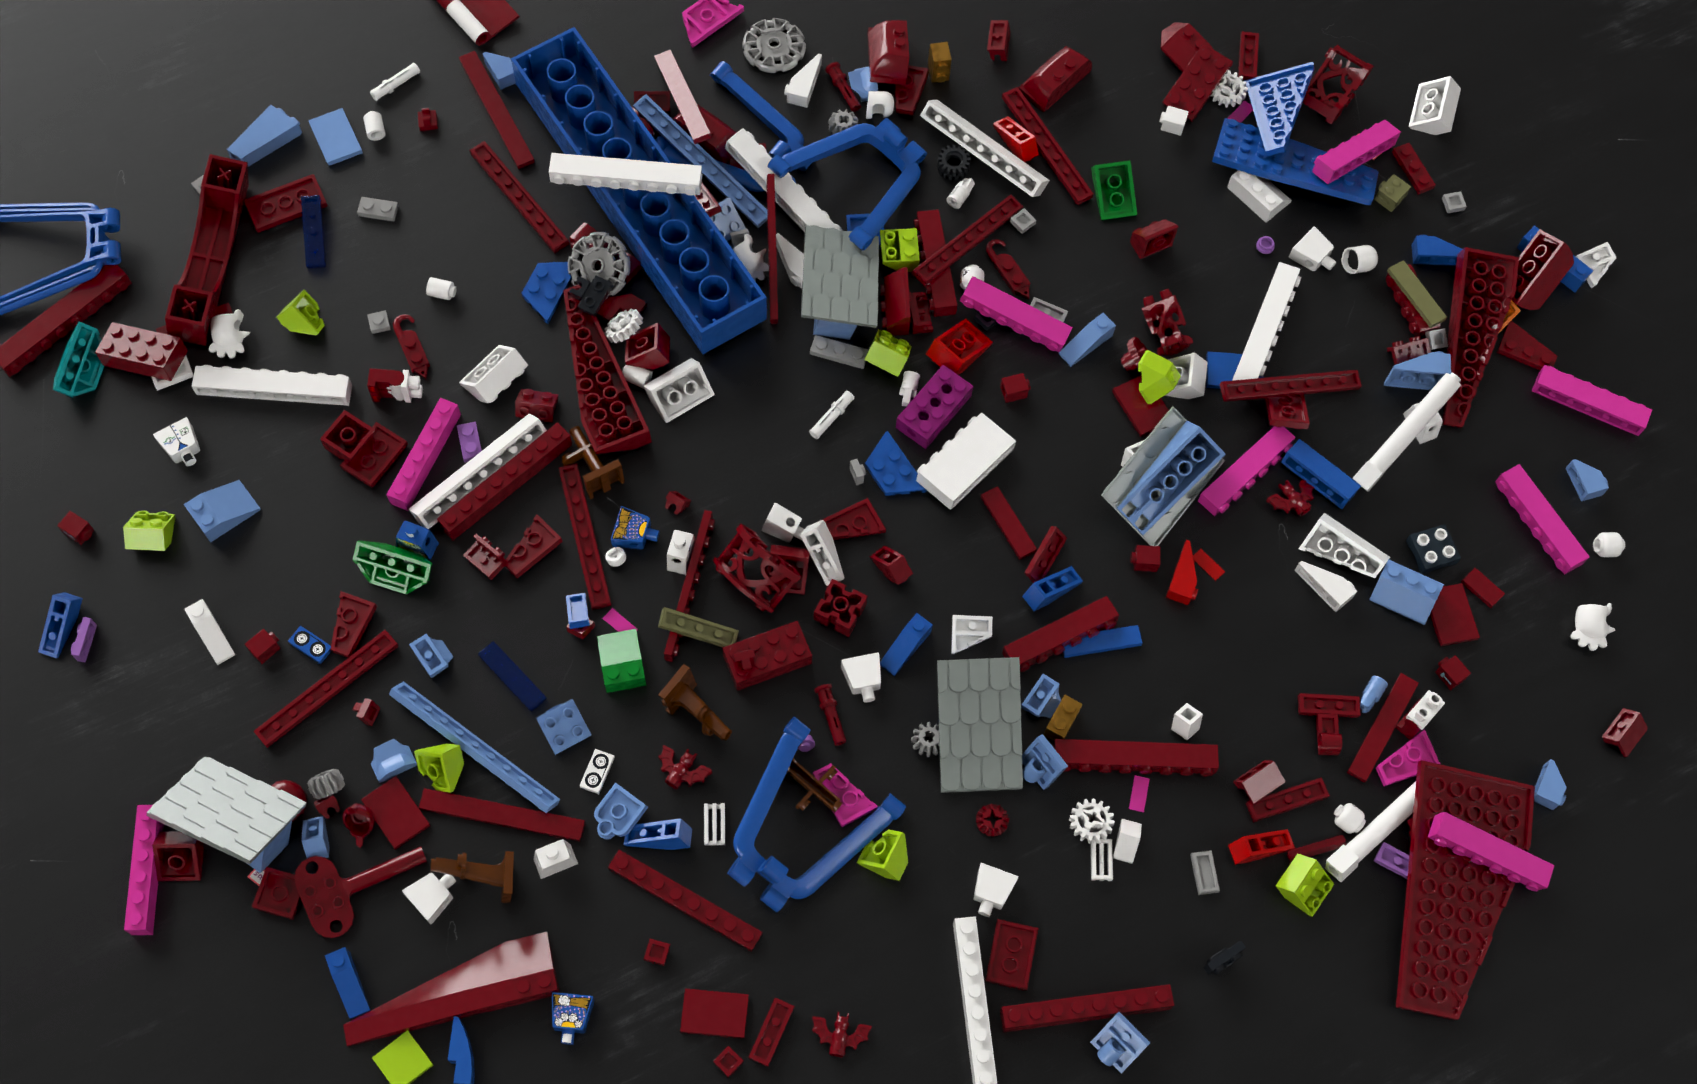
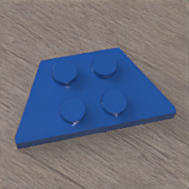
[522,262,572,324]
[865,431,927,496]

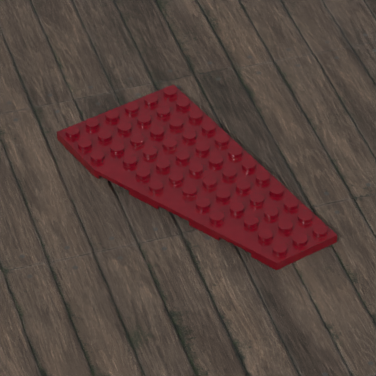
[1396,760,1535,1020]

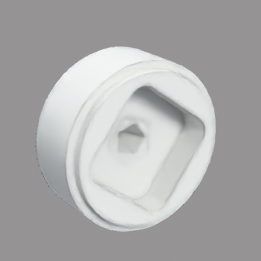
[606,547,626,567]

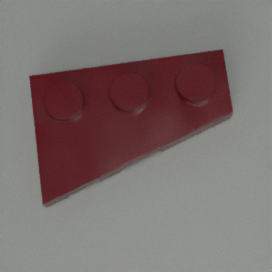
[818,498,886,540]

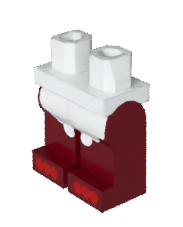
[367,368,423,403]
[1395,690,1445,740]

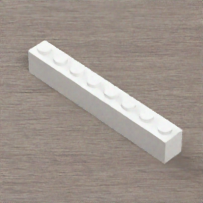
[920,100,1050,197]
[725,128,842,232]
[549,153,702,196]
[1232,262,1302,381]
[192,365,352,406]
[409,414,547,529]
[953,916,997,1084]

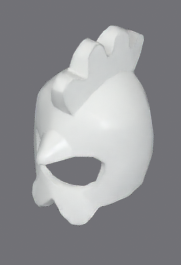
[733,234,769,282]
[209,309,250,359]
[1570,603,1615,651]

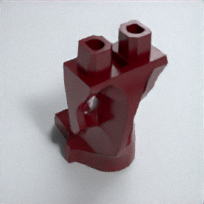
[1142,289,1194,356]

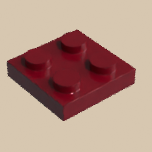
[251,867,301,920]

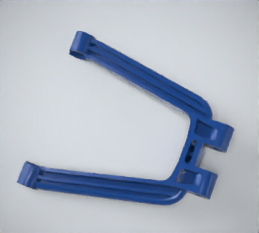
[655,61,811,193]
[768,118,927,251]
[0,203,121,316]
[727,717,906,912]

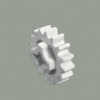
[1211,70,1248,107]
[604,308,643,343]
[1069,798,1115,844]

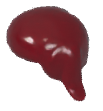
[343,803,375,848]

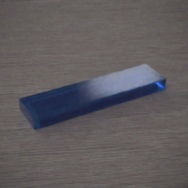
[301,195,326,268]
[478,641,546,712]

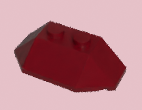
[1161,22,1213,72]

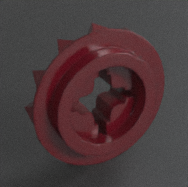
[976,803,1009,836]

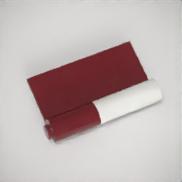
[436,0,520,46]

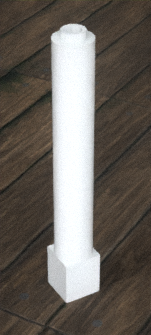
[1352,373,1461,492]
[1325,781,1416,882]

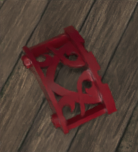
[1302,45,1374,124]
[713,523,801,613]

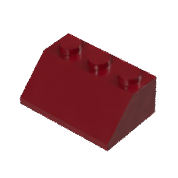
[880,267,911,335]

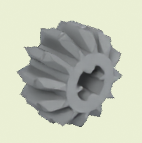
[828,109,858,134]
[911,722,940,757]
[307,769,345,799]

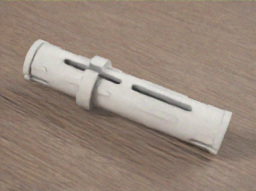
[370,63,420,101]
[809,390,855,439]

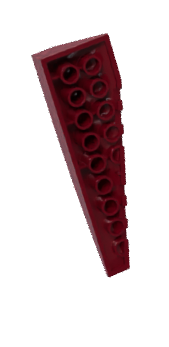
[1443,247,1519,428]
[563,284,652,454]
[343,932,560,1047]

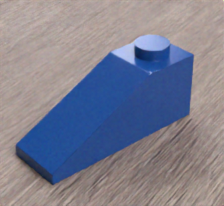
[1411,235,1463,265]
[1022,566,1083,611]
[38,592,83,658]
[880,613,933,676]
[624,818,692,850]
[325,947,371,1019]

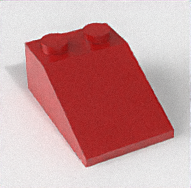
[926,318,993,375]

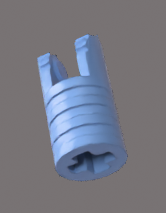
[1360,676,1388,713]

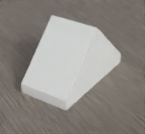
[1112,819,1142,864]

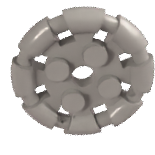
[742,18,806,73]
[568,232,630,299]

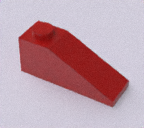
[993,116,1039,162]
[1166,539,1198,605]
[1228,829,1295,865]

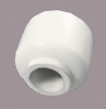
[960,264,985,291]
[1593,532,1625,557]
[1334,803,1366,834]

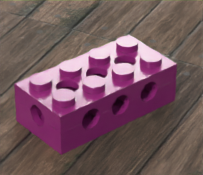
[896,365,973,449]

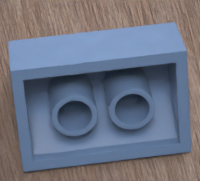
[1369,559,1444,625]

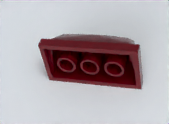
[867,20,909,85]
[1018,46,1092,112]
[673,104,736,165]
[1512,229,1574,310]

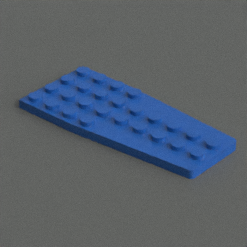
[1212,118,1379,205]

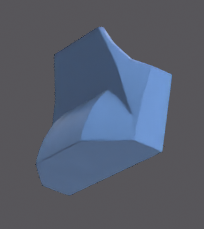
[848,66,878,102]
[409,634,453,678]
[1021,674,1061,718]
[371,739,417,783]

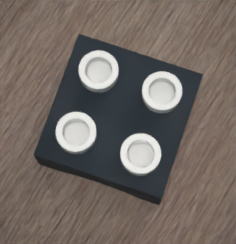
[1406,524,1461,575]

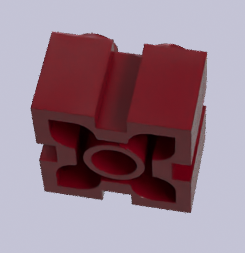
[814,579,868,637]

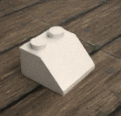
[1164,352,1208,399]

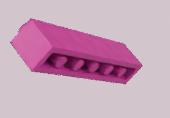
[1312,120,1401,184]
[960,276,1073,352]
[1532,365,1652,436]
[387,398,461,511]
[1198,426,1296,516]
[1495,464,1589,575]
[124,805,164,935]
[1428,812,1554,892]

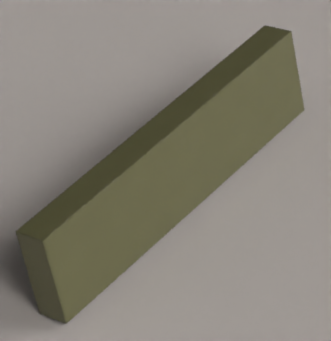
[1387,260,1447,328]
[658,607,739,648]

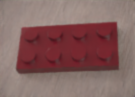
[1162,43,1233,122]
[244,174,328,233]

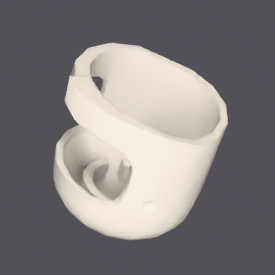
[866,91,894,119]
[1341,245,1378,274]

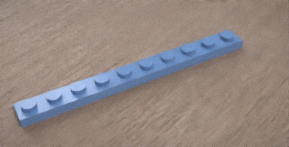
[633,94,767,228]
[389,681,560,813]

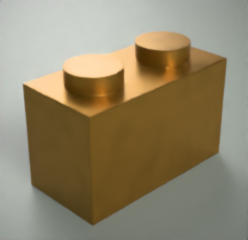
[928,42,952,83]
[1044,695,1082,741]

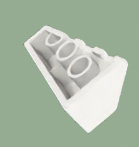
[1299,513,1390,578]

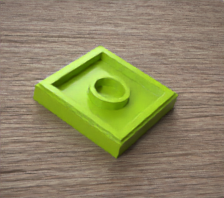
[372,1030,434,1084]

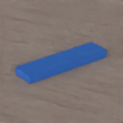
[1063,625,1142,658]

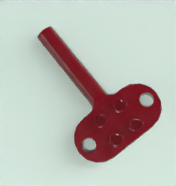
[294,846,427,938]

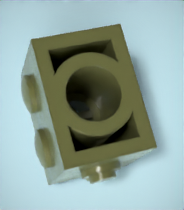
[1374,174,1411,212]

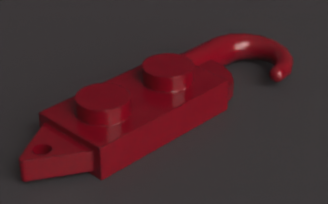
[986,239,1030,299]
[393,314,430,379]

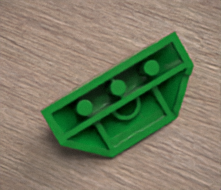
[352,540,432,594]

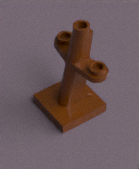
[562,426,625,500]
[658,664,732,741]
[786,744,843,813]
[430,851,514,903]

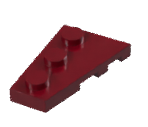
[895,65,929,116]
[1496,320,1557,370]
[505,514,563,579]
[331,591,377,658]

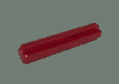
[1287,835,1346,862]

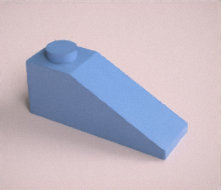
[1059,313,1116,367]

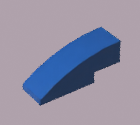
[448,1016,475,1084]

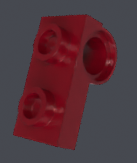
[1316,714,1342,755]

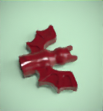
[1266,479,1315,516]
[658,745,713,789]
[812,1012,872,1057]

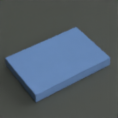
[308,108,363,166]

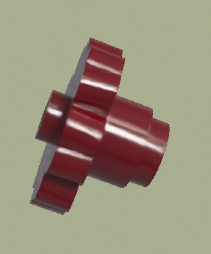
[1121,337,1148,371]

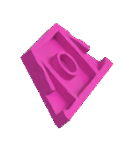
[682,0,744,48]

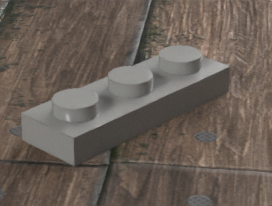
[810,335,868,369]

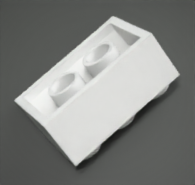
[1409,76,1461,135]
[1227,170,1292,222]
[459,345,528,403]
[643,358,715,423]

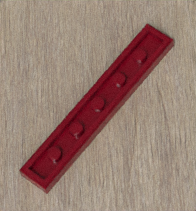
[1347,673,1419,783]

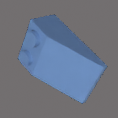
[1384,351,1451,390]
[184,480,261,543]

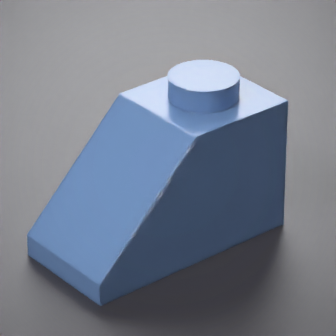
[482,52,516,90]
[1566,459,1609,502]
[1534,759,1567,810]
[301,816,330,858]

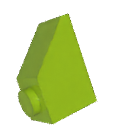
[276,290,325,336]
[1138,350,1181,404]
[414,744,464,793]
[857,829,908,881]

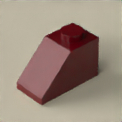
[869,546,913,585]

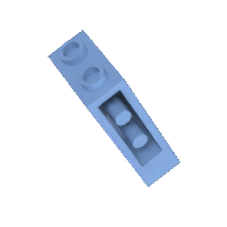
[227,105,302,167]

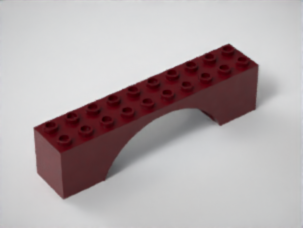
[165,154,249,346]

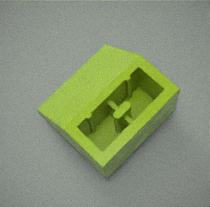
[880,228,920,272]
[864,329,912,377]
[123,511,175,551]
[1276,854,1334,917]

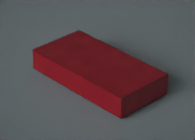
[1461,568,1505,608]

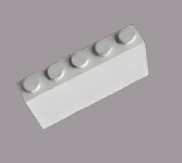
[916,412,1016,510]

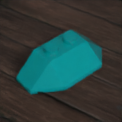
[53,322,104,397]

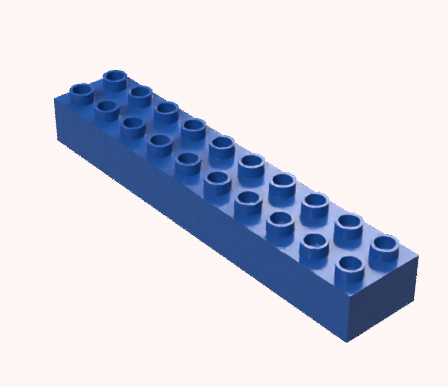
[511,27,767,354]

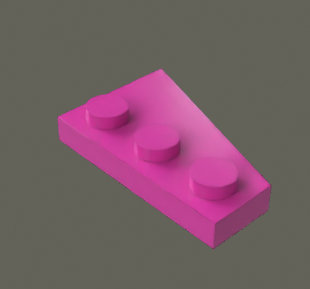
[1376,729,1440,786]
[813,763,878,827]

